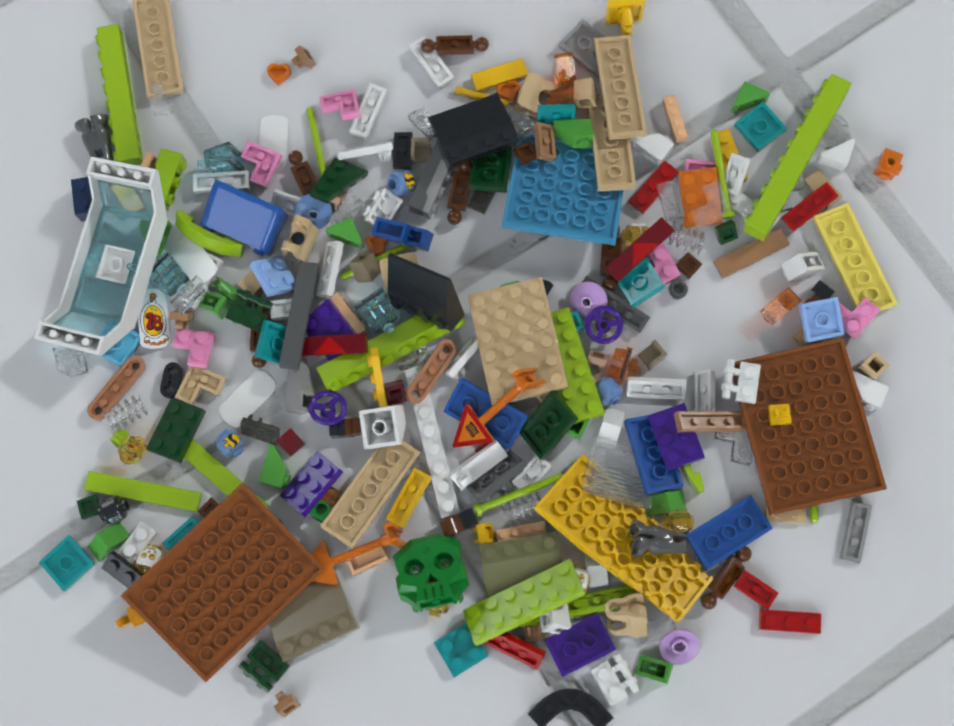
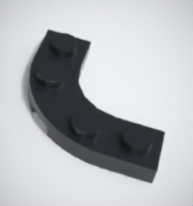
[527,688,614,726]

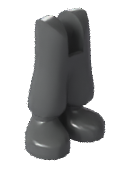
[74,114,114,161]
[629,520,687,558]

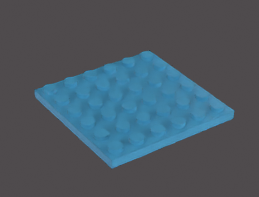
[502,132,624,246]

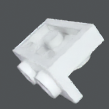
[361,188,403,226]

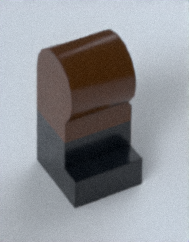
[804,280,835,303]
[329,418,362,439]
[439,507,479,537]

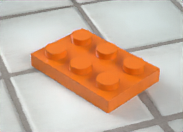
[678,167,722,229]

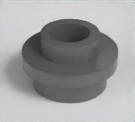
[669,280,688,299]

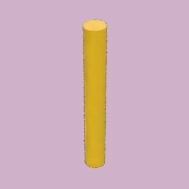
[454,86,509,107]

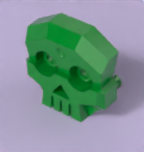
[392,534,469,613]

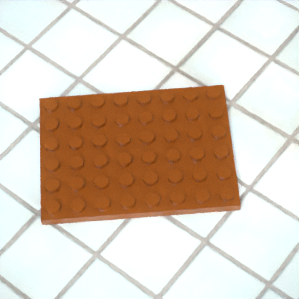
[733,338,887,516]
[121,482,325,682]

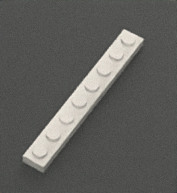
[404,365,460,519]

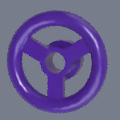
[585,306,623,344]
[308,390,347,426]

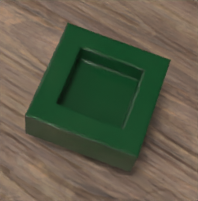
[714,219,738,245]
[77,495,100,520]

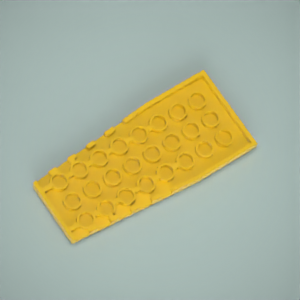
[534,454,713,622]

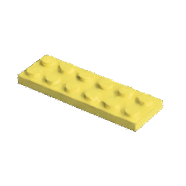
[812,203,898,312]

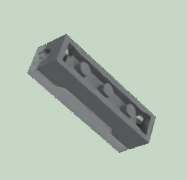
[408,141,453,219]

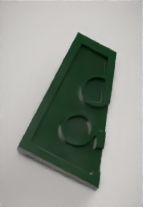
[310,157,368,203]

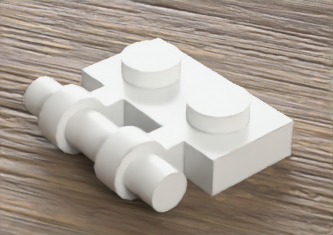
[721,359,761,404]
[590,653,640,706]

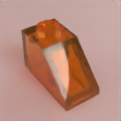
[553,51,576,91]
[547,83,574,105]
[760,287,802,326]

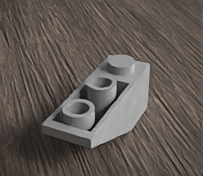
[285,357,316,415]

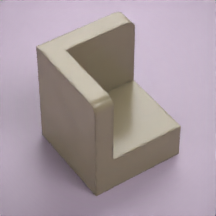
[411,138,431,163]
[349,252,381,282]
[638,340,667,370]

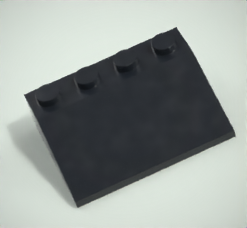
[428,93,519,170]
[387,253,465,332]

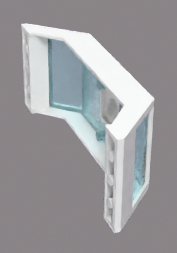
[34,157,168,356]

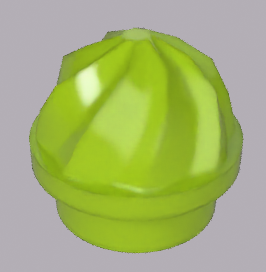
[110,429,130,450]

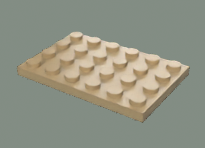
[467,277,569,406]

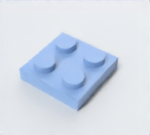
[250,256,296,297]
[798,297,845,342]

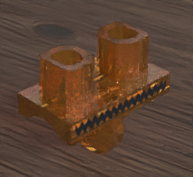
[607,347,641,384]

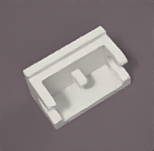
[539,603,571,634]

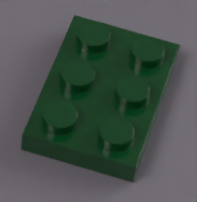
[469,147,512,193]
[520,390,579,460]
[146,397,206,464]

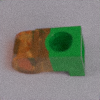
[309,486,342,523]

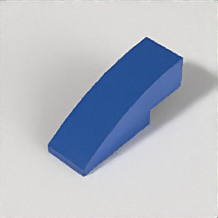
[371,217,434,252]

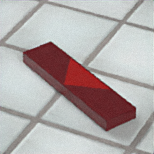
[605,217,675,283]
[302,334,368,356]

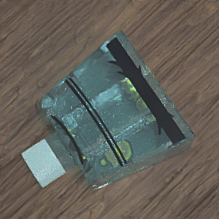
[197,142,245,173]
[149,251,189,297]
[352,287,398,334]

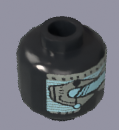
[98,495,130,524]

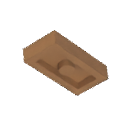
[534,122,556,162]

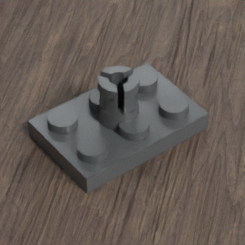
[466,450,527,503]

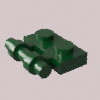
[225,288,274,333]
[238,640,291,693]

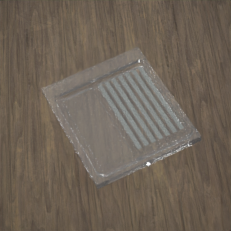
[582,435,653,510]

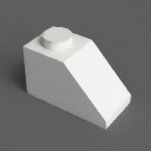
[631,133,674,167]
[781,252,825,281]
[853,371,889,411]

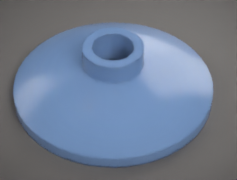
[294,194,332,229]

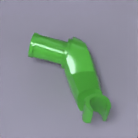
[211,276,251,324]

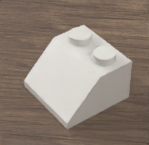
[359,404,406,450]

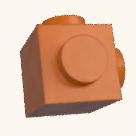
[873,148,903,181]

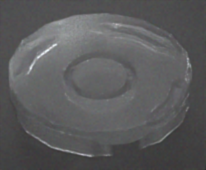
[818,114,849,150]

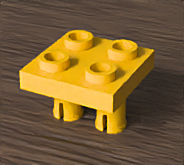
[605,0,645,36]

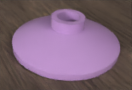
[570,282,608,319]
[659,629,700,664]

